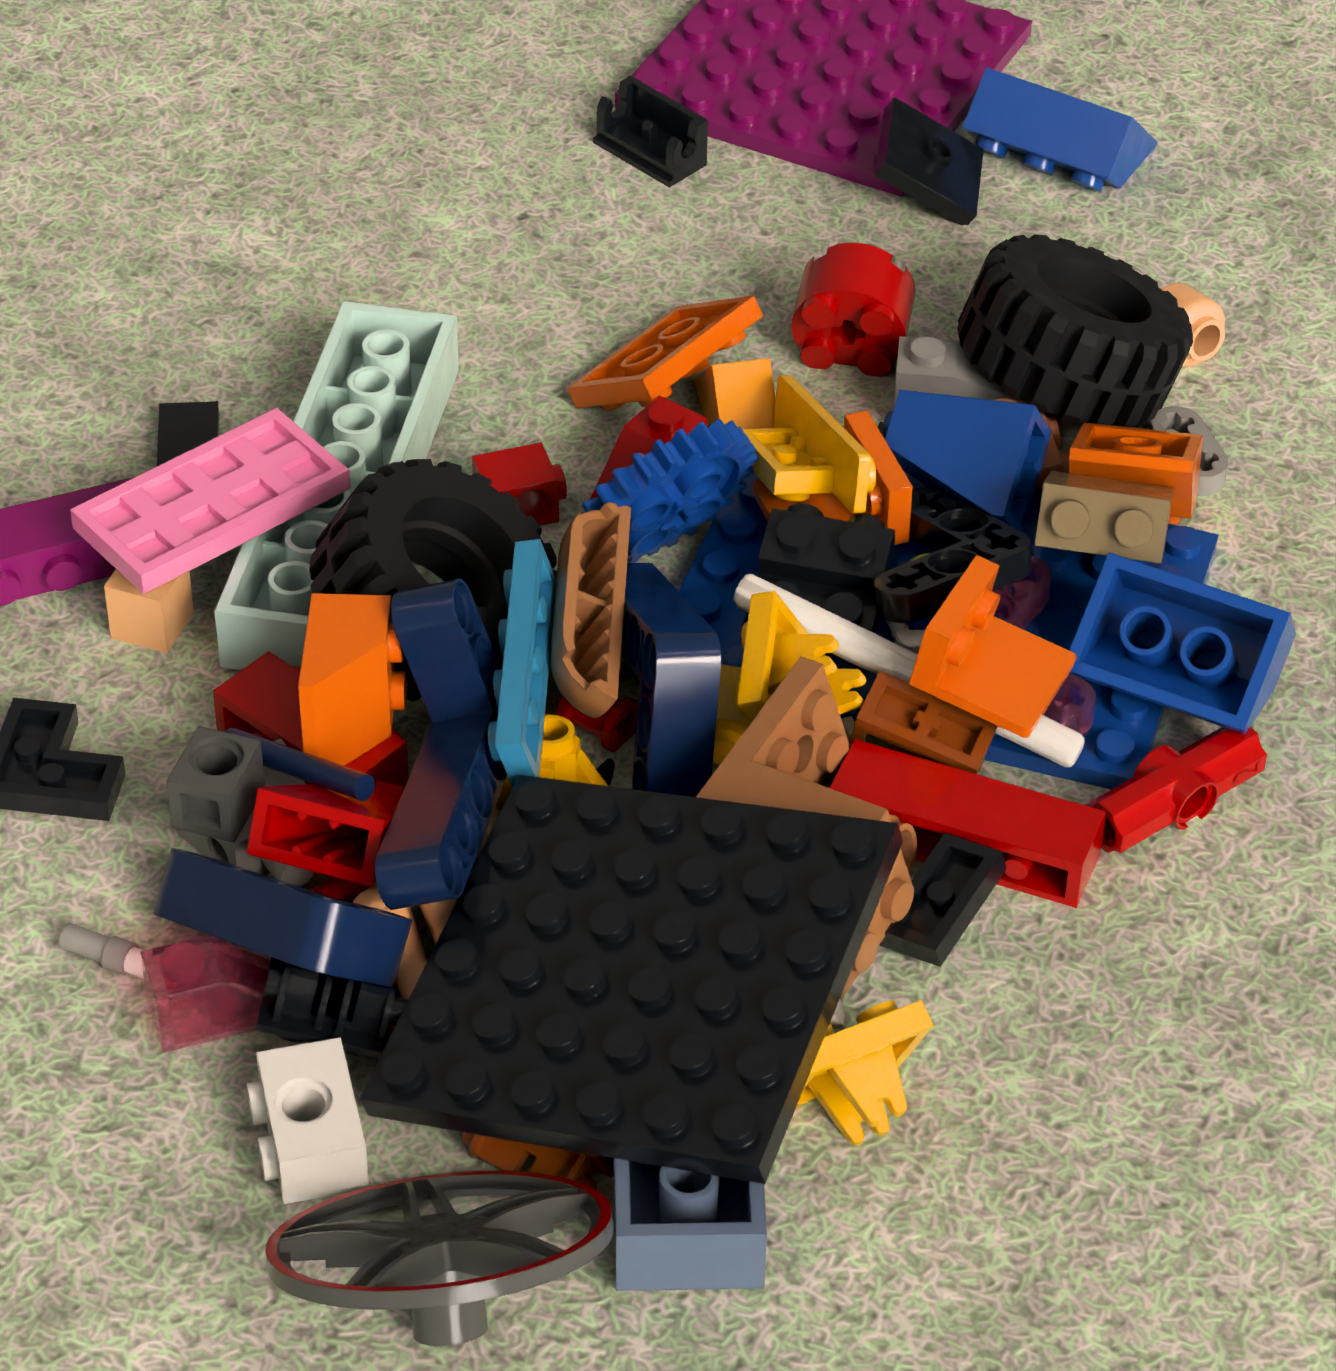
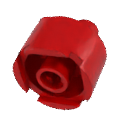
[791,243,915,377]

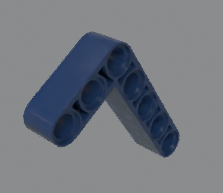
[621,562,721,797]
[375,579,507,910]

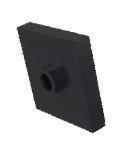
[875,97,984,225]

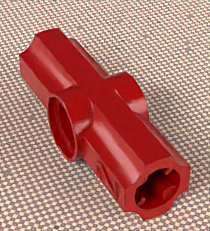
[1085,727,1267,854]

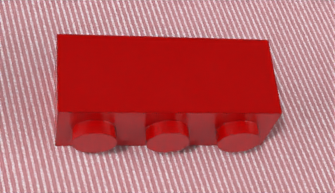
[213,651,409,787]

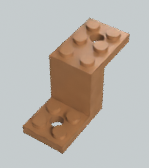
[696,656,915,1002]

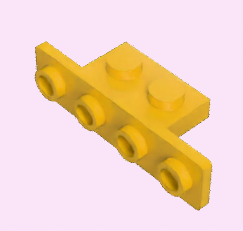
[742,375,876,513]

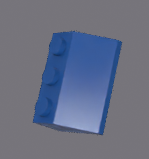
[962,67,1157,192]
[1069,552,1296,734]

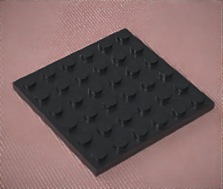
[360,775,903,1184]

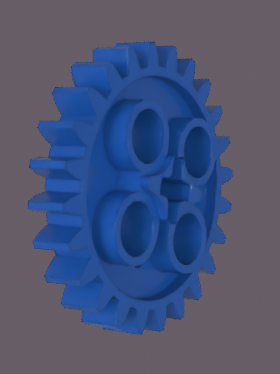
[581,419,759,563]

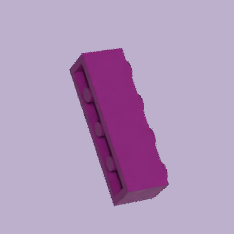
[0,476,137,606]

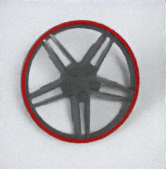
[265,1171,614,1346]

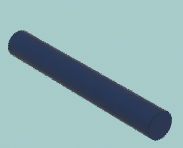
[225,728,375,801]

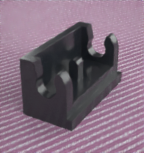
[593,75,708,188]

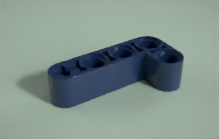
[153,848,412,987]

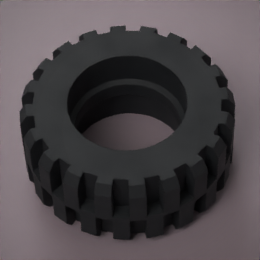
[957,234,1193,428]
[309,459,557,701]

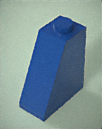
[882,390,1052,532]

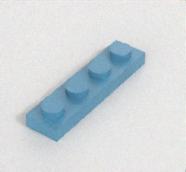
[488,539,556,786]

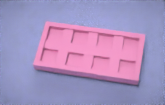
[70,408,351,594]

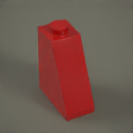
[246,781,405,887]

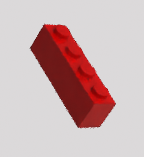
[830,739,1106,908]

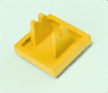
[734,590,866,722]
[796,1000,934,1145]

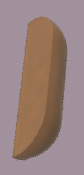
[550,502,631,718]

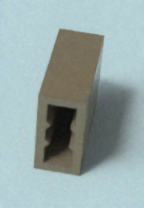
[1035,471,1174,564]

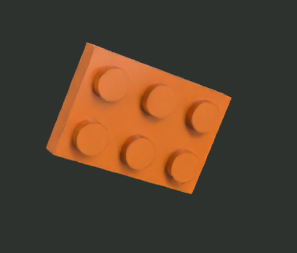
[567,295,763,411]

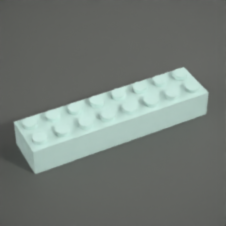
[214,301,459,670]

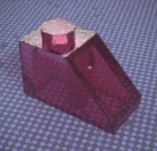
[140,934,271,1053]

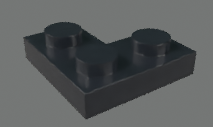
[0,697,126,821]
[879,833,1007,967]

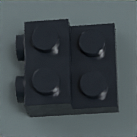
[744,503,895,633]

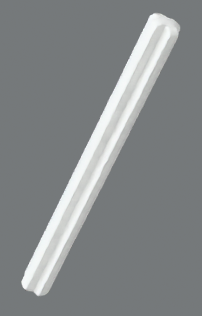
[733,574,1085,768]

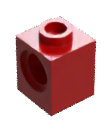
[472,442,567,526]

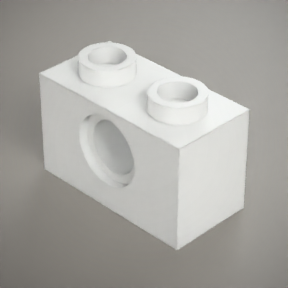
[246,1037,369,1204]

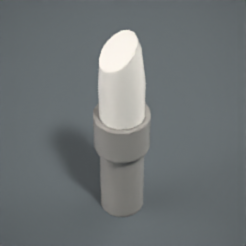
[59,923,180,986]

